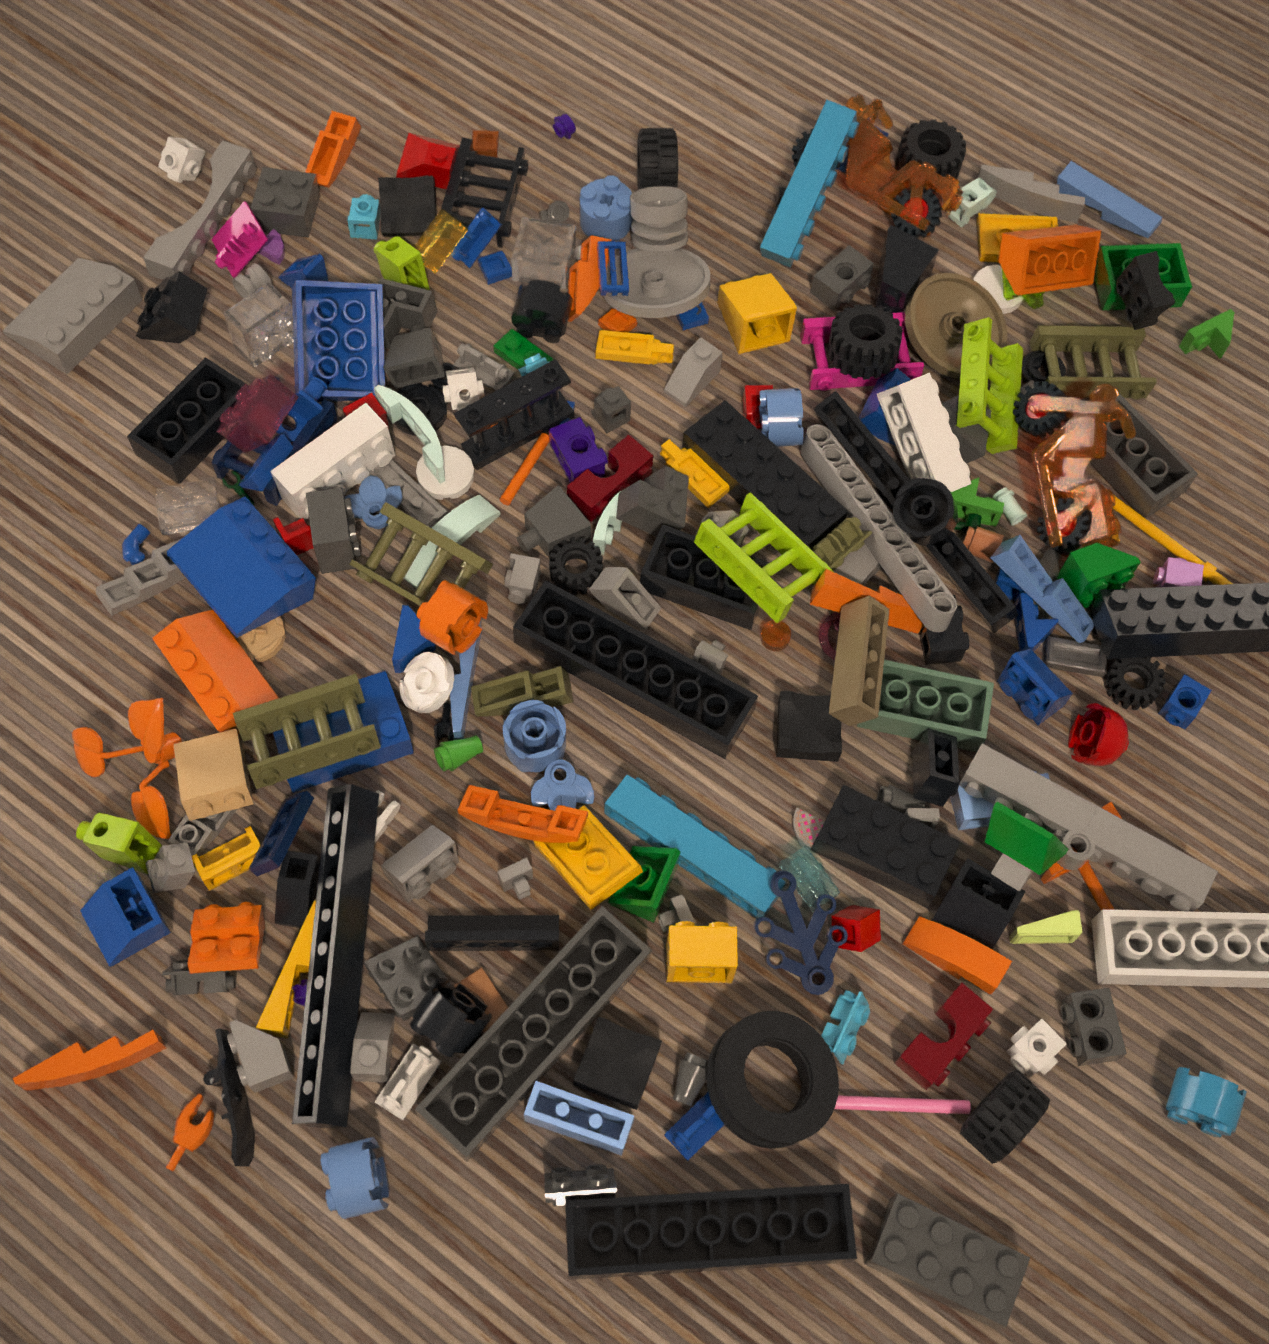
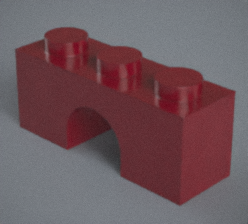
[567,434,653,522]
[894,983,993,1091]

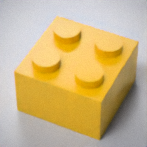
[666,921,738,983]

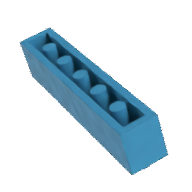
[760,100,859,268]
[604,774,786,919]

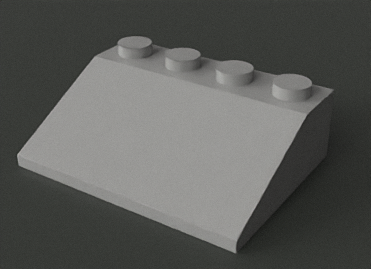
[2,258,142,374]

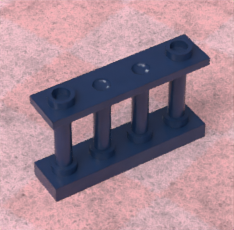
[211,376,338,506]

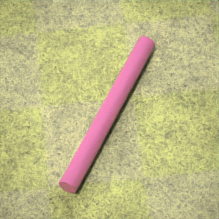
[834,1095,971,1114]

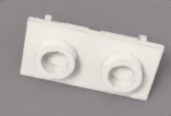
[375,1043,442,1120]

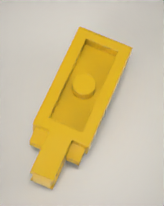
[595,330,674,365]
[660,439,730,508]

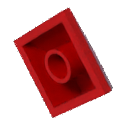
[396,133,460,190]

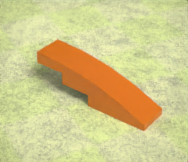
[13,1030,166,1091]

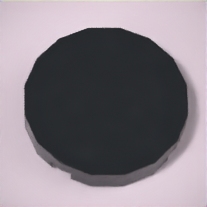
[394,383,447,436]

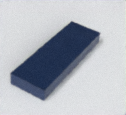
[249,791,314,877]

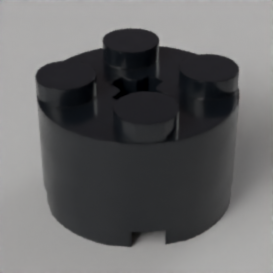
[511,280,573,343]
[893,478,958,546]
[410,977,492,1057]

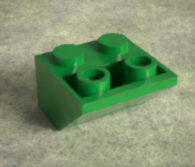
[1058,543,1141,608]

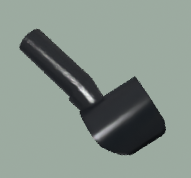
[433,703,454,745]

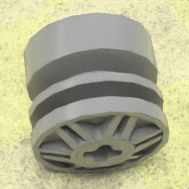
[630,186,688,252]

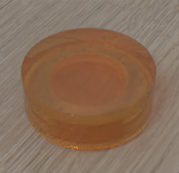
[760,620,791,651]

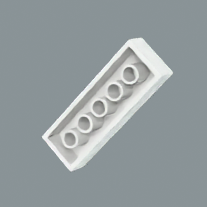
[1091,909,1269,988]

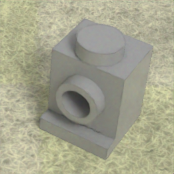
[505,553,541,604]
[146,842,195,893]

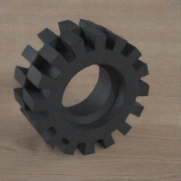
[549,537,603,595]
[1104,656,1166,710]

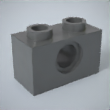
[810,245,874,311]

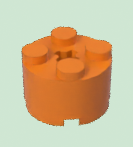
[416,580,488,655]

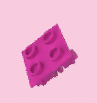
[211,201,268,278]

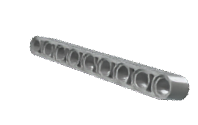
[801,424,957,632]

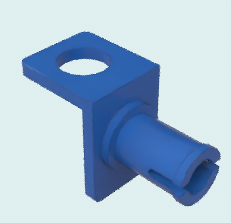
[270,377,327,443]

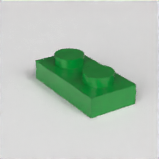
[493,329,554,370]

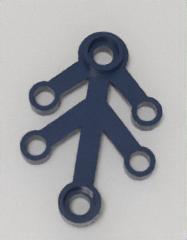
[753,870,848,995]

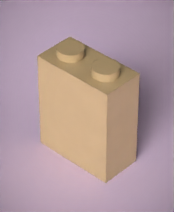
[173,728,253,821]

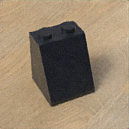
[874,225,939,313]

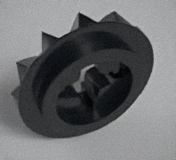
[1022,350,1066,385]

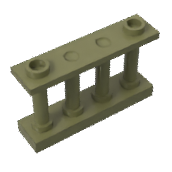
[1029,325,1157,400]
[349,502,493,606]
[233,674,381,789]

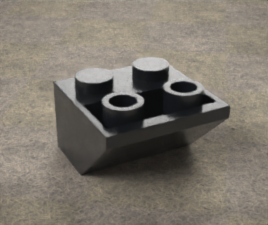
[136,271,208,343]
[931,858,1026,949]

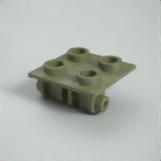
[813,517,872,570]

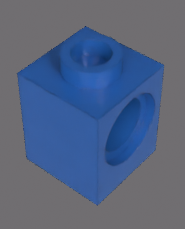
[1158,674,1212,730]

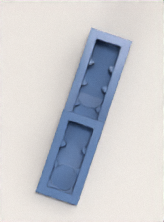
[1057,161,1163,238]
[991,535,1094,643]
[450,620,482,740]

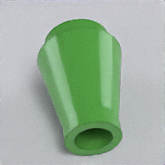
[434,735,483,771]

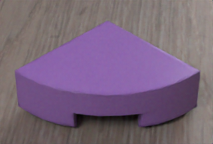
[258,229,285,265]

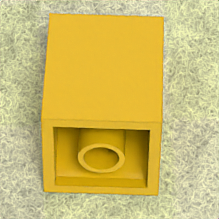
[717,273,797,354]

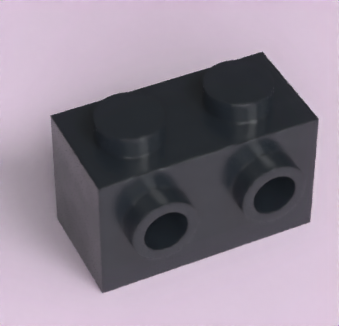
[912,728,960,807]

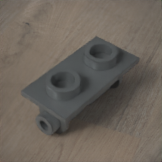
[162,960,236,996]

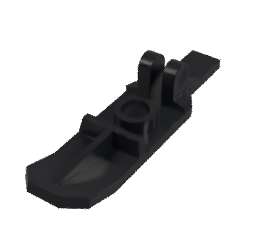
[203,1028,255,1167]

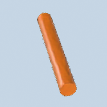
[499,433,549,506]
[1078,861,1115,911]

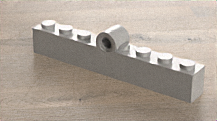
[959,743,1218,912]

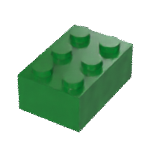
[1094,243,1192,310]

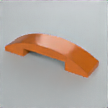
[457,785,589,843]

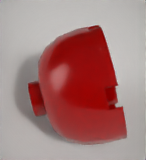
[1068,703,1129,767]

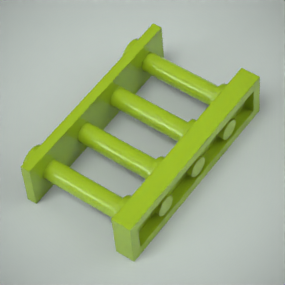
[957,317,1023,454]
[694,492,834,623]

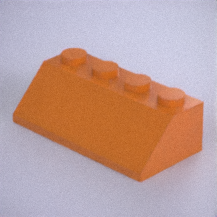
[998,225,1102,295]
[152,609,279,734]

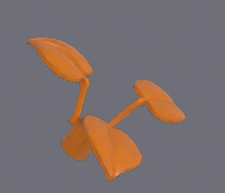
[72,698,182,839]

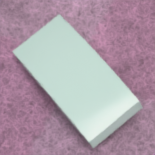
[593,491,622,555]

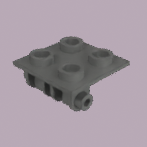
[363,936,452,1021]
[544,1164,617,1206]

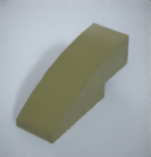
[471,666,574,717]

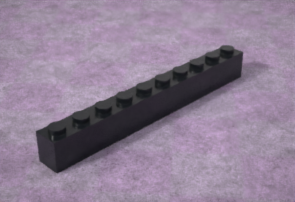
[813,391,1018,633]
[292,784,379,1128]

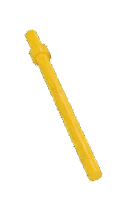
[1086,480,1233,585]

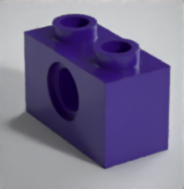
[549,417,608,483]

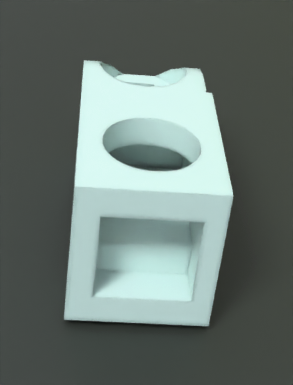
[944,178,997,227]

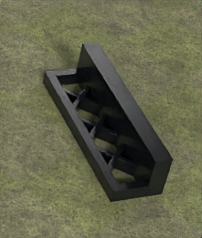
[425,915,559,951]

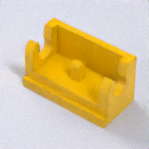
[191,826,261,891]

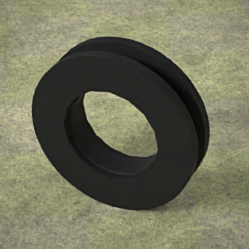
[707,1011,839,1149]

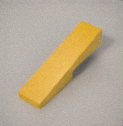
[256,900,316,1039]

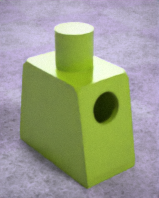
[374,236,430,290]
[76,813,162,874]

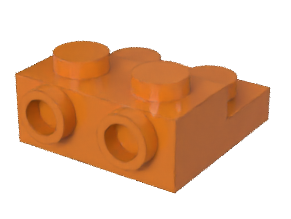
[187,902,265,974]

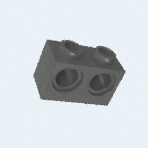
[1060,988,1127,1066]

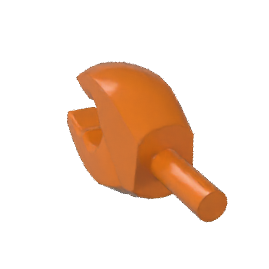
[166,1093,214,1171]

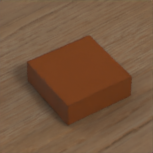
[472,130,499,158]

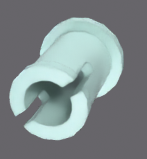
[992,487,1027,526]

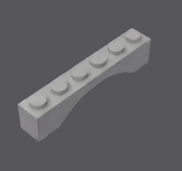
[143,140,256,280]

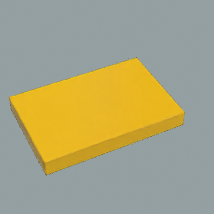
[976,213,1058,262]
[533,805,643,910]

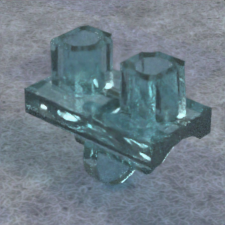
[779,845,840,912]

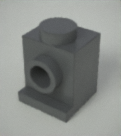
[591,386,631,434]

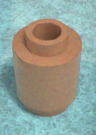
[963,526,1004,563]

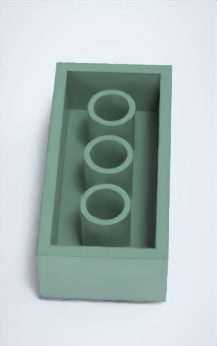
[857,660,994,752]

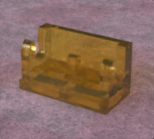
[414,209,468,274]

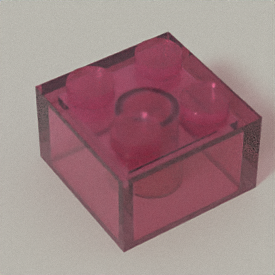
[217,374,299,453]

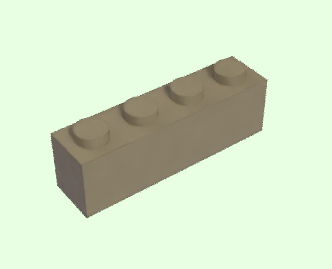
[829,596,889,726]

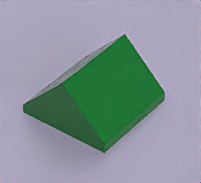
[985,801,1069,875]
[608,846,680,923]

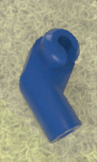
[122,524,150,565]

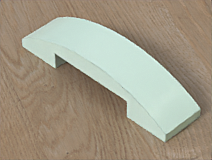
[374,385,445,484]
[404,495,501,589]

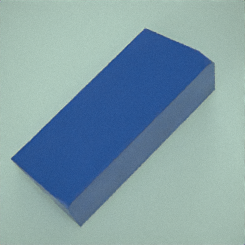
[239,434,293,492]

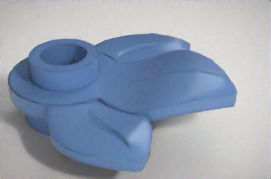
[345,475,403,529]
[531,759,594,811]

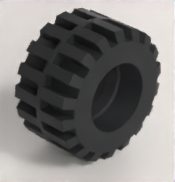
[895,119,966,192]
[637,128,678,190]
[828,304,903,380]
[960,1070,1050,1164]

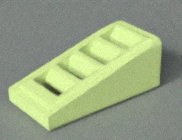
[1009,910,1083,944]

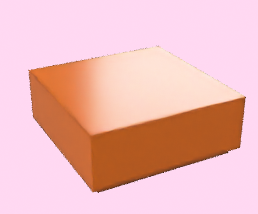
[598,308,637,333]

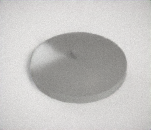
[603,248,711,318]

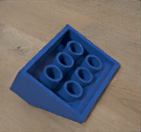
[292,280,385,402]
[167,496,316,638]
[273,671,414,793]

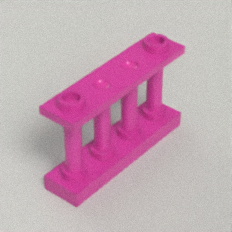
[800,312,924,391]

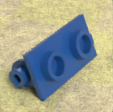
[450,207,502,268]
[664,1092,724,1161]

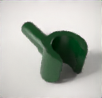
[222,471,255,505]
[954,513,982,534]

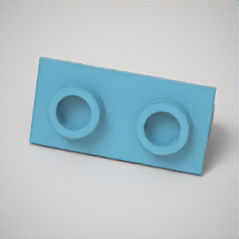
[821,990,870,1065]

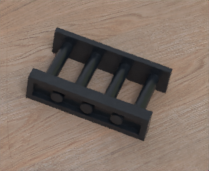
[438,137,529,248]
[454,359,574,471]

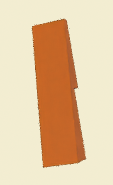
[810,569,924,634]

